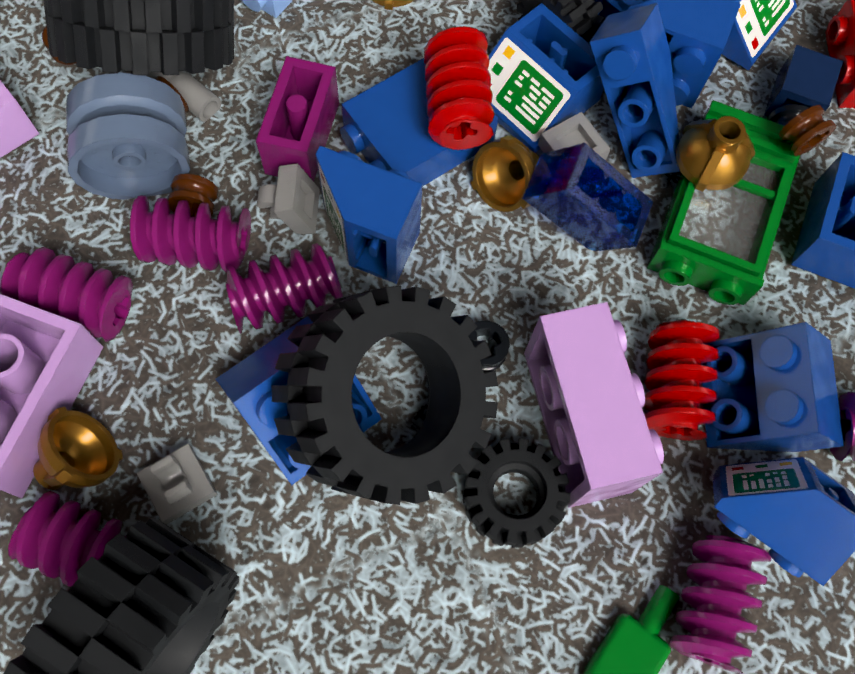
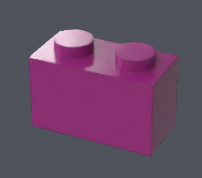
[256,56,339,182]

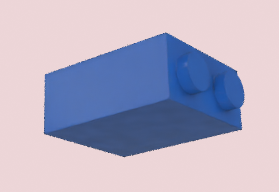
[340,58,498,187]

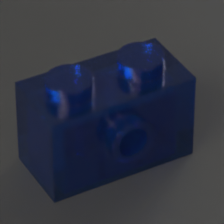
[522,143,653,251]

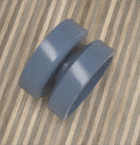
[66,72,190,200]

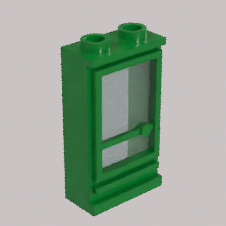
[647,100,800,305]

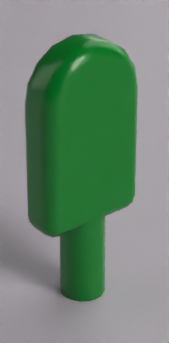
[583,585,680,674]

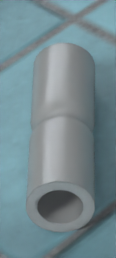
[146,71,221,122]

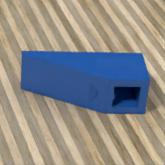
[590,2,680,178]

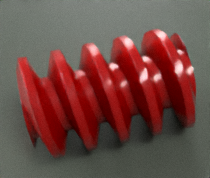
[424,26,494,150]
[644,320,720,441]

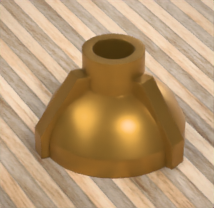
[676,116,756,192]
[471,135,542,212]
[33,407,123,490]

